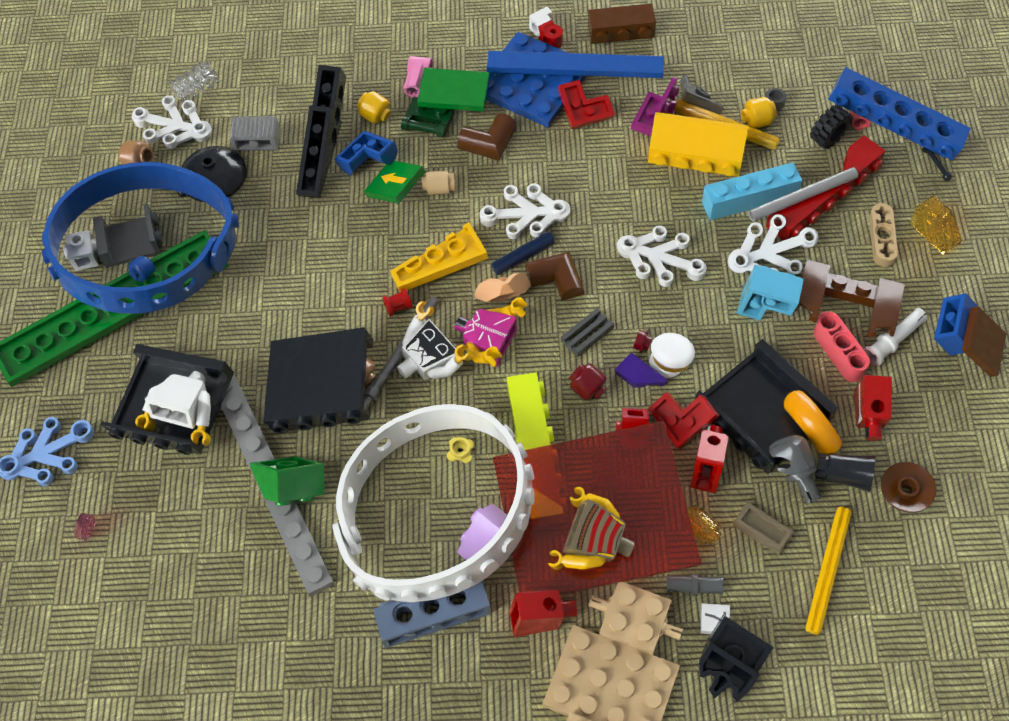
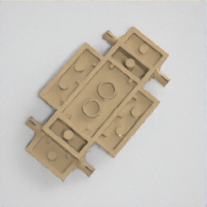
[543,580,683,721]

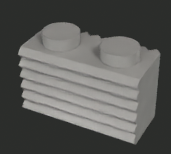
[229,116,281,150]

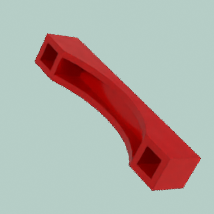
[766,135,885,241]

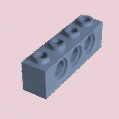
[373,581,491,649]

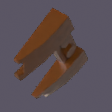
[794,259,905,337]

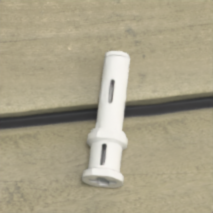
[864,308,928,366]

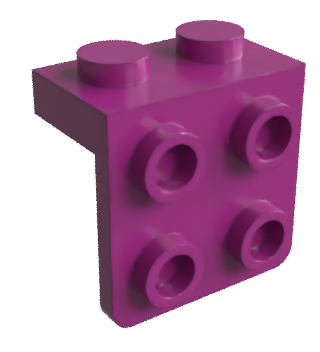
[631,77,679,136]

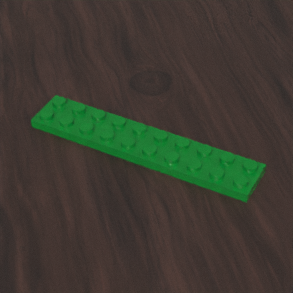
[0,230,229,387]

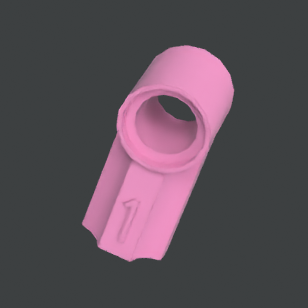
[403,56,433,98]

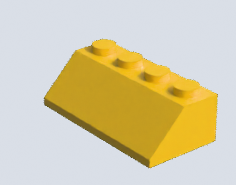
[648,112,748,177]

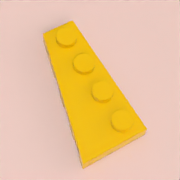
[390,222,488,292]

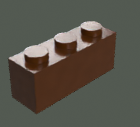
[588,3,656,44]

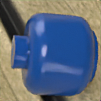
[128,256,155,282]

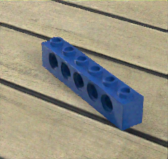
[828,67,971,161]

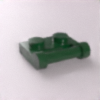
[401,97,456,138]

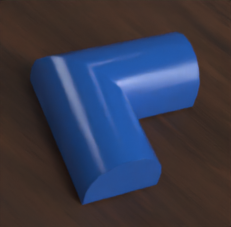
[335,130,398,175]

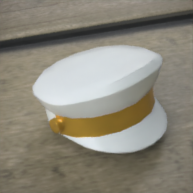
[649,333,695,378]

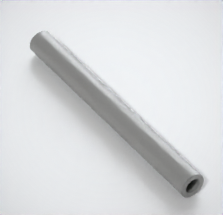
[748,167,858,222]

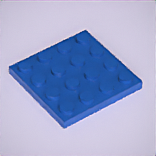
[486,32,586,128]

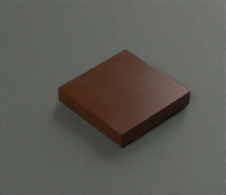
[961,306,1006,377]

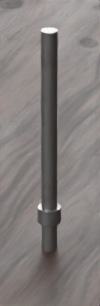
[364,296,439,412]

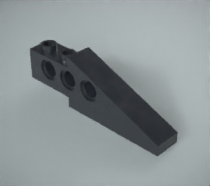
[296,65,347,198]

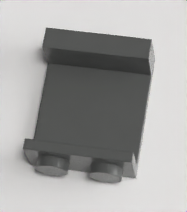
[93,204,163,268]

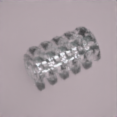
[169,60,219,102]

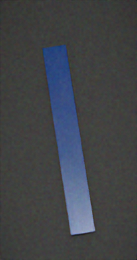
[487,51,664,78]

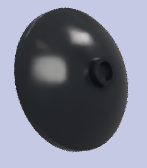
[181,146,247,202]

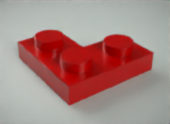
[558,80,615,129]
[648,392,719,449]

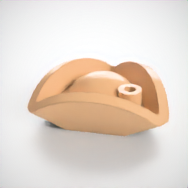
[475,273,531,302]

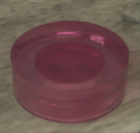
[74,513,95,541]

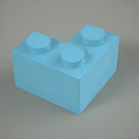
[737,265,804,321]

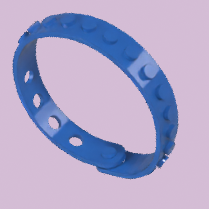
[41,162,239,313]

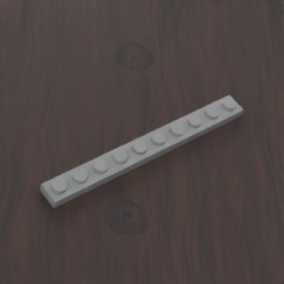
[221,375,335,597]

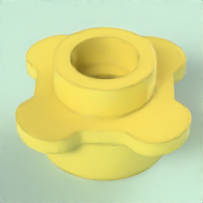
[447,437,474,464]

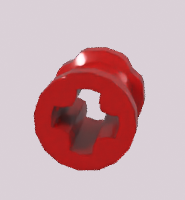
[382,288,413,317]

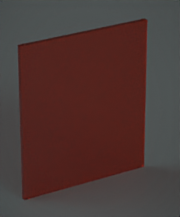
[493,421,702,595]

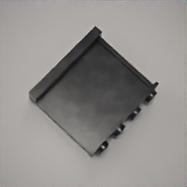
[263,327,373,433]
[695,339,838,474]
[101,344,234,455]

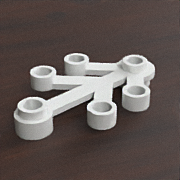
[132,96,212,149]
[480,183,570,239]
[728,214,819,275]
[617,226,707,287]

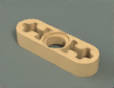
[869,203,898,267]

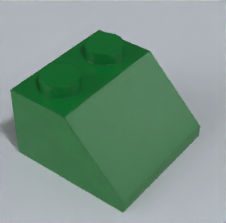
[250,456,325,506]

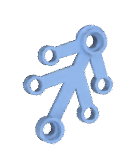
[0,417,94,486]

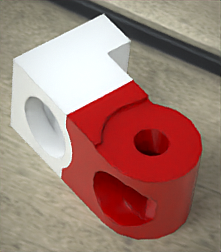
[529,7,563,49]

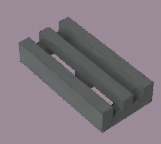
[561,308,614,357]

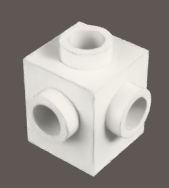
[63,230,99,271]

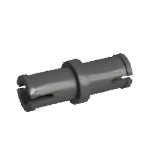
[667,573,723,596]

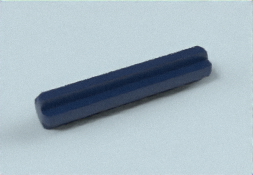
[491,231,555,275]

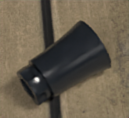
[816,453,875,493]

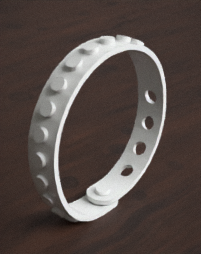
[332,404,535,602]

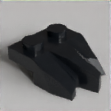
[699,614,774,702]

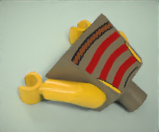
[548,487,634,570]

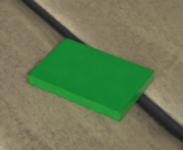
[417,68,490,112]

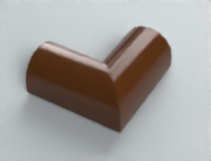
[458,113,516,161]
[525,251,585,301]

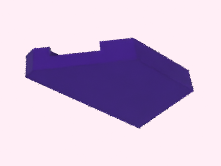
[615,353,667,388]

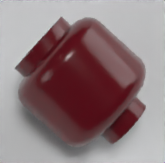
[569,363,607,401]

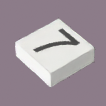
[700,603,730,634]

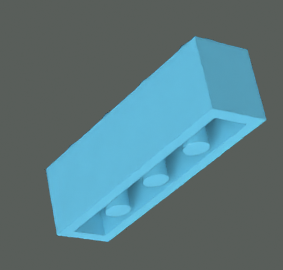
[702,162,802,220]

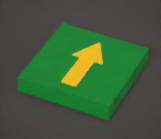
[363,161,425,204]

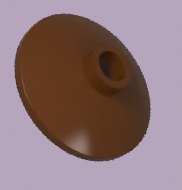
[881,462,936,513]

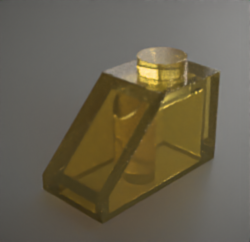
[910,195,962,255]

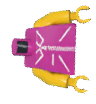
[455,297,528,367]

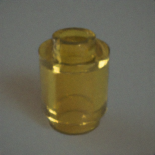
[681,505,722,545]

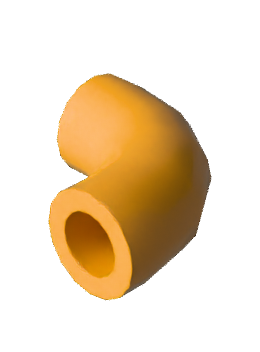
[784,390,842,455]

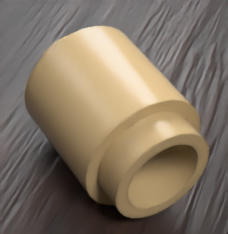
[422,171,455,195]

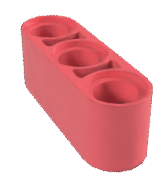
[813,311,870,382]

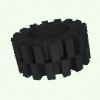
[810,104,853,149]

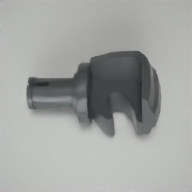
[769,435,822,503]

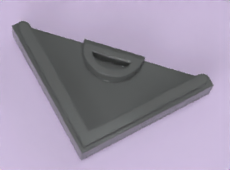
[680,75,724,115]

